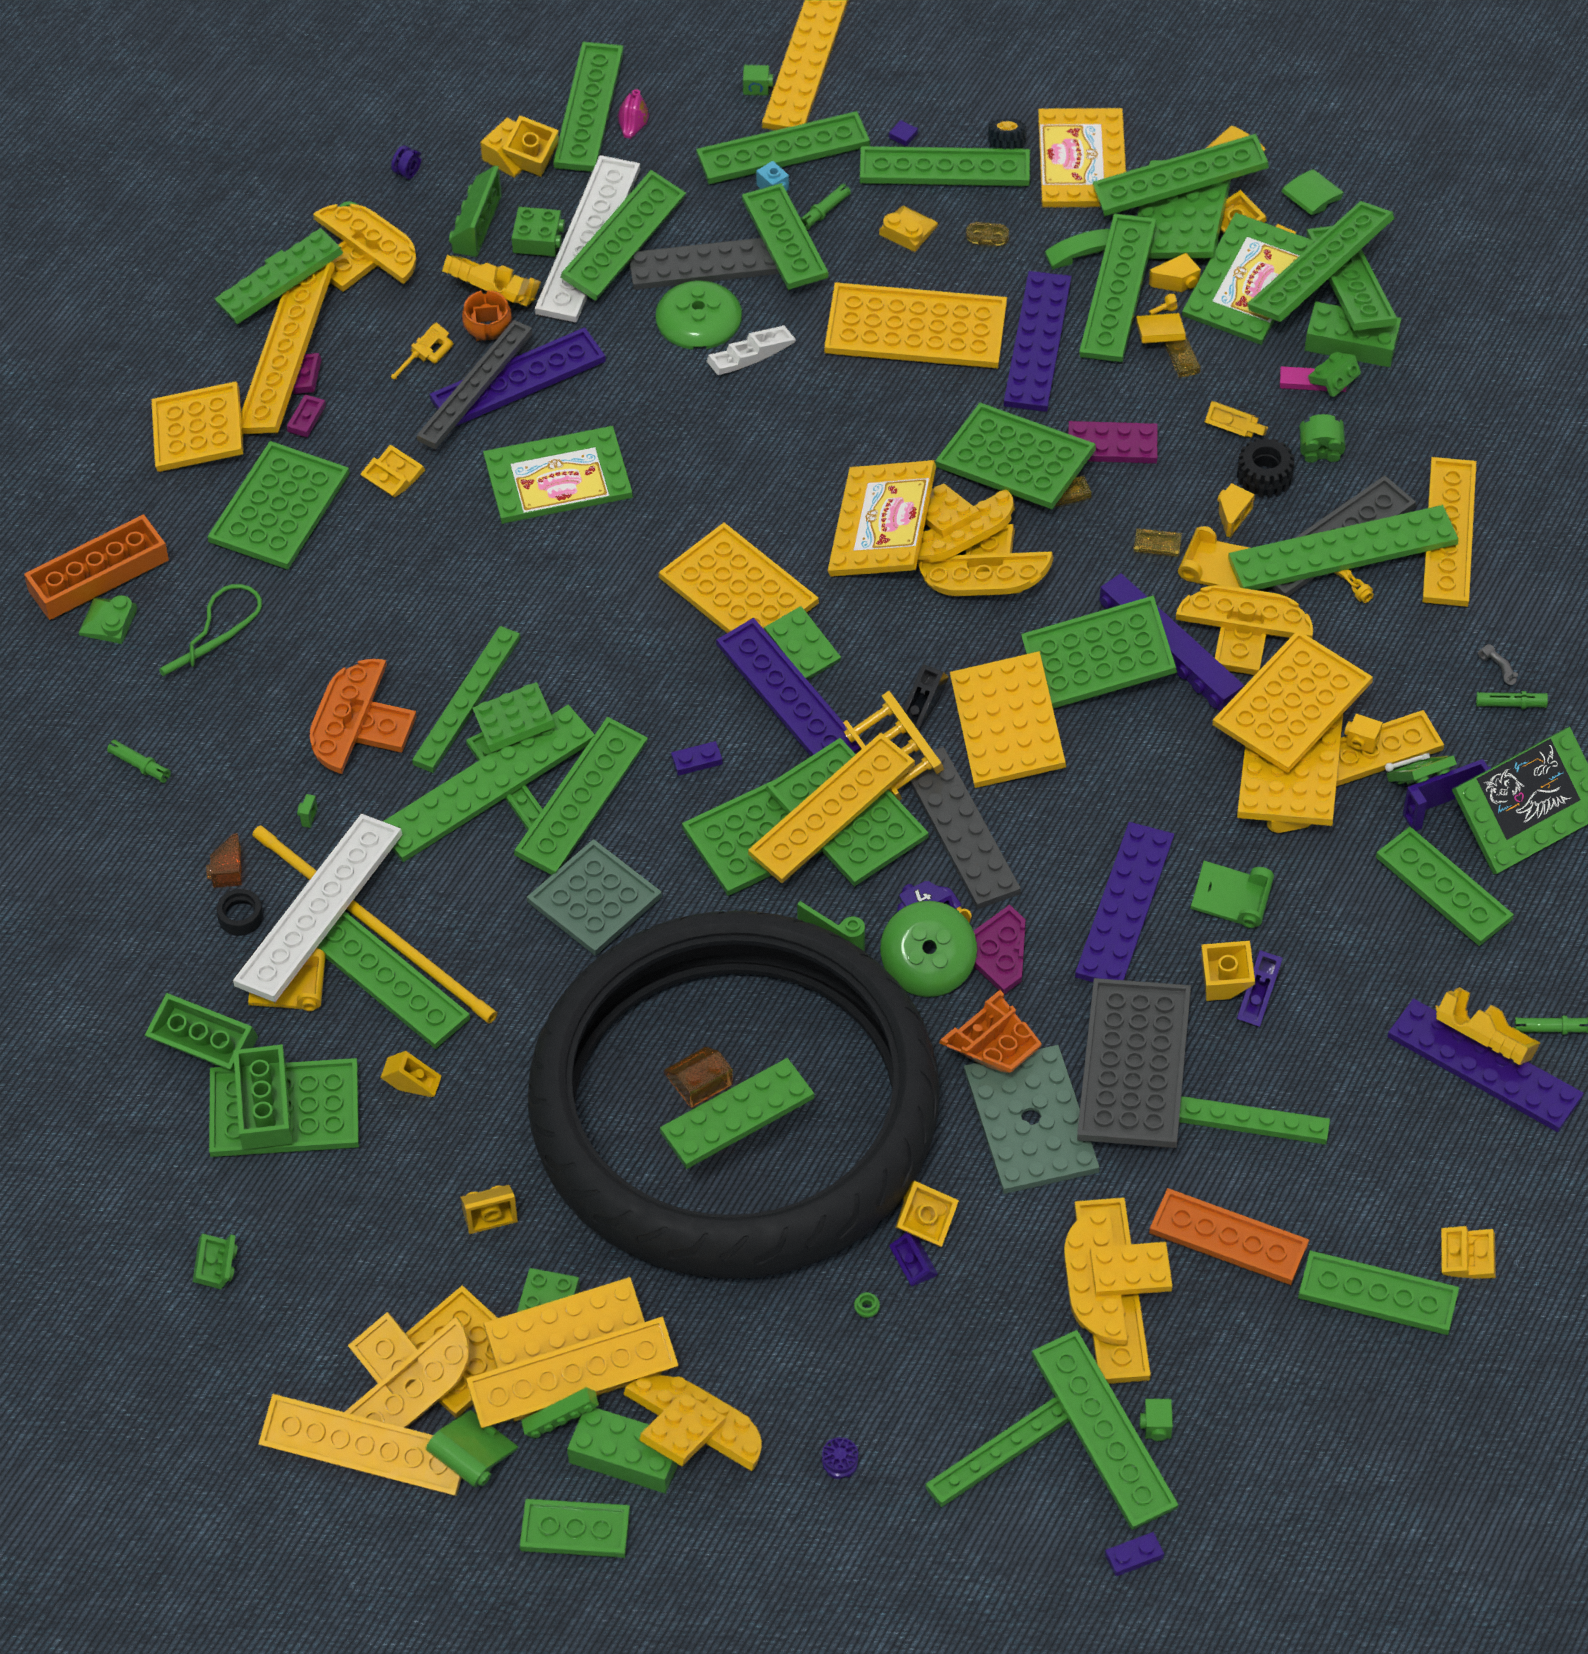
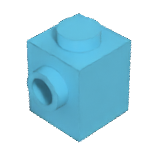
[756,161,789,192]

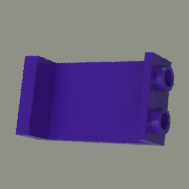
[1403,759,1491,831]

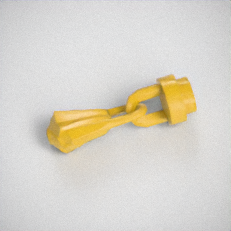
[1334,569,1374,603]

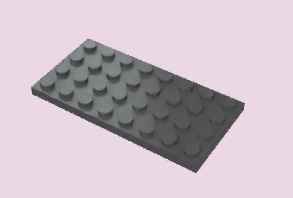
[1077,978,1191,1148]

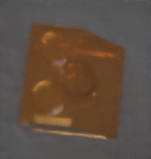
[664,1047,733,1108]

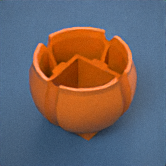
[462,290,512,341]

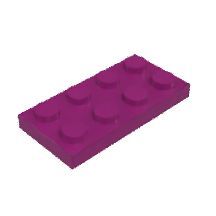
[1068,421,1157,463]

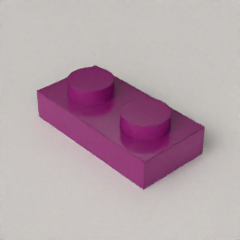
[293,353,322,394]
[287,395,326,438]

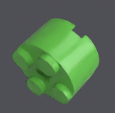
[1299,414,1345,463]

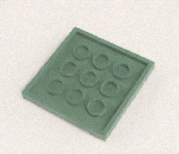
[527,839,662,956]

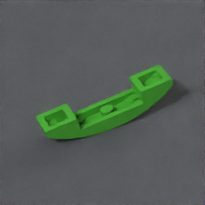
[1045,229,1110,269]

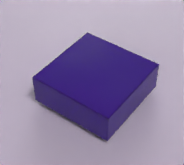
[889,120,918,146]

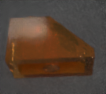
[206,833,242,888]

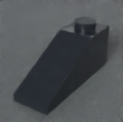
[903,664,949,732]

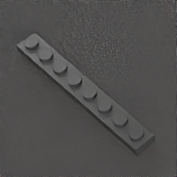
[417,320,532,449]

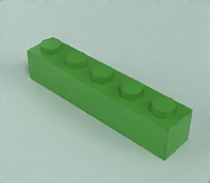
[521,1387,599,1438]

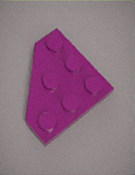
[974,905,1026,994]

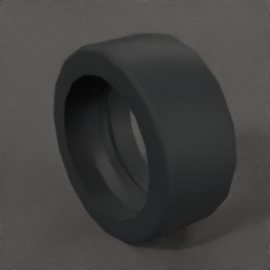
[216,888,263,936]

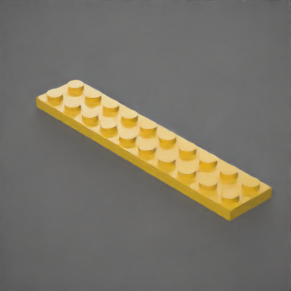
[762,0,849,130]
[241,261,335,434]

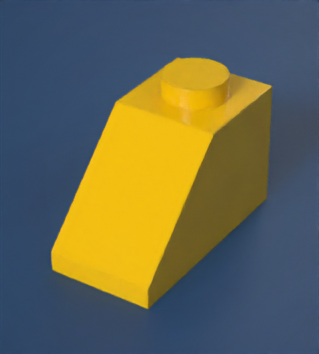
[1149,253,1200,292]
[1217,483,1255,538]
[380,1051,442,1097]

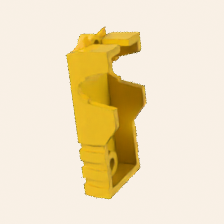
[442,255,541,306]
[1435,987,1540,1065]

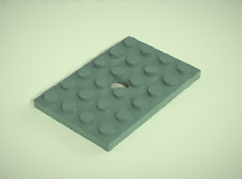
[964,1045,1100,1194]

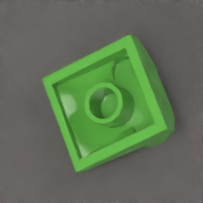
[79,596,137,644]

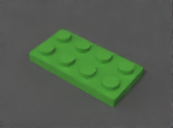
[520,1499,630,1558]

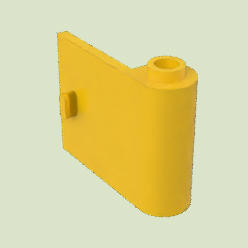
[1178,526,1248,588]
[248,948,325,1011]

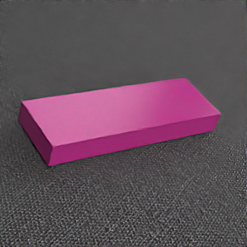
[1280,366,1346,392]

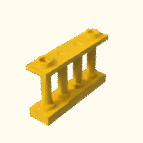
[843,691,944,801]

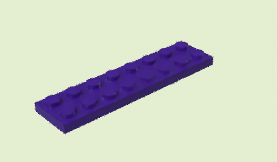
[1004,271,1071,412]
[430,327,606,426]
[716,618,861,756]
[1075,822,1174,982]
[1388,998,1584,1132]

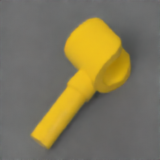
[1149,294,1178,315]

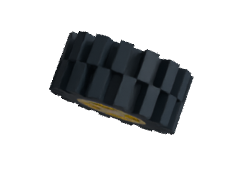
[988,118,1026,149]

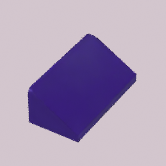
[889,1232,938,1286]

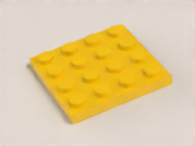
[151,381,244,472]
[406,1286,497,1418]

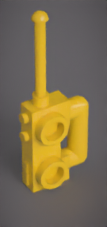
[391,322,453,380]

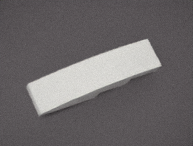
[707,326,796,375]

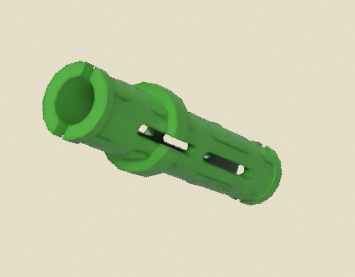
[800,184,851,230]
[1476,691,1548,709]
[107,739,171,783]
[1514,1016,1588,1035]

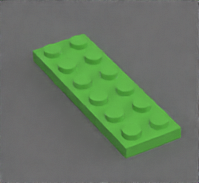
[742,183,828,290]
[215,228,343,324]
[1376,827,1514,946]
[660,1058,814,1169]
[1298,1251,1459,1335]

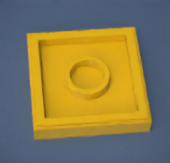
[1136,313,1185,343]

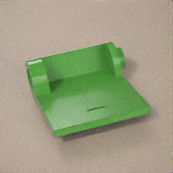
[1190,861,1274,928]
[797,901,865,952]
[426,1410,518,1488]

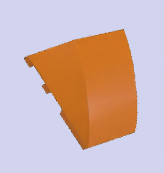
[939,990,1042,1073]

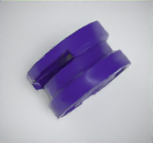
[391,145,422,179]
[822,1437,858,1479]

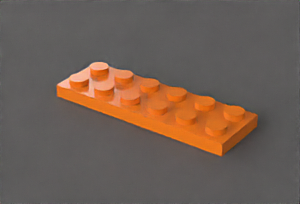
[1149,1188,1309,1285]

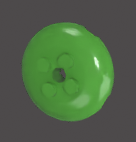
[655,280,742,349]
[880,901,977,997]

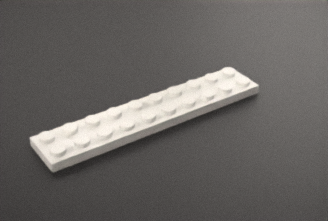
[535,155,640,323]
[233,814,402,1002]

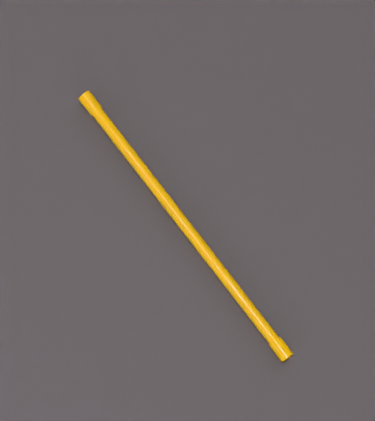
[252,825,498,1024]

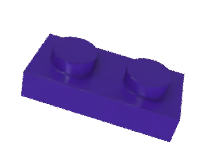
[671,741,723,776]
[1105,1532,1164,1577]

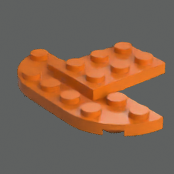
[310,659,417,774]

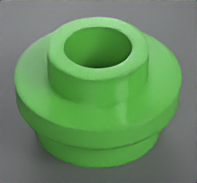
[854,1292,880,1318]

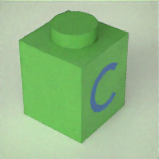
[743,65,773,95]

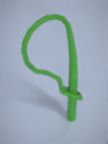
[159,584,262,676]

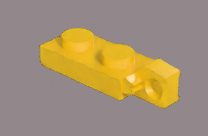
[1205,401,1268,437]

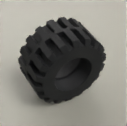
[1237,438,1295,498]

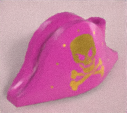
[618,89,649,139]

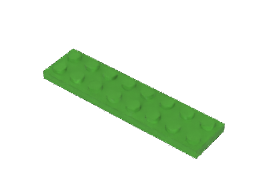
[554,42,624,172]
[696,111,870,184]
[1092,134,1269,216]
[860,146,1030,186]
[560,170,686,301]
[1247,201,1394,322]
[1079,214,1157,362]
[1307,226,1397,331]
[514,717,648,875]
[317,911,470,1049]
[1031,1330,1178,1530]

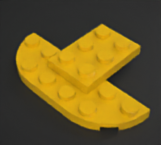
[313,204,416,292]
[918,483,1015,563]
[918,524,1054,596]
[1175,585,1313,675]
[1064,1207,1172,1345]
[345,1312,469,1428]
[623,1375,762,1471]

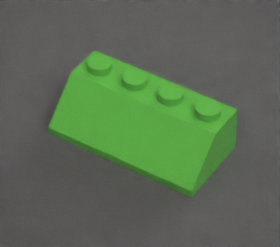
[449,166,502,257]
[145,993,258,1071]

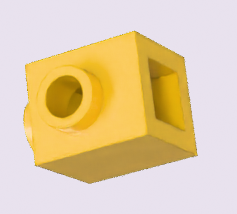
[1344,714,1383,753]

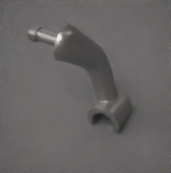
[1478,644,1518,685]

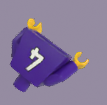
[897,881,971,923]

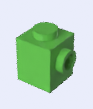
[1140,1399,1172,1441]

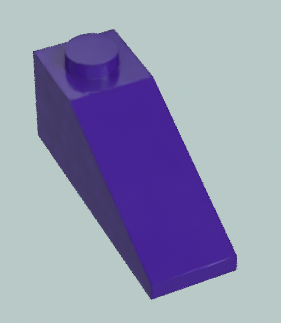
[1236,950,1283,1027]

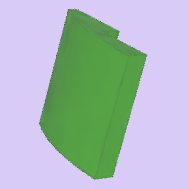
[1281,169,1344,215]

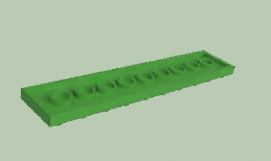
[1228,505,1458,590]
[383,704,595,862]

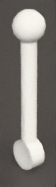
[1385,753,1430,772]

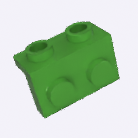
[1308,352,1361,397]
[192,1233,237,1289]

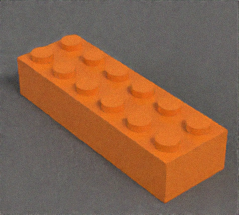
[24,514,169,620]

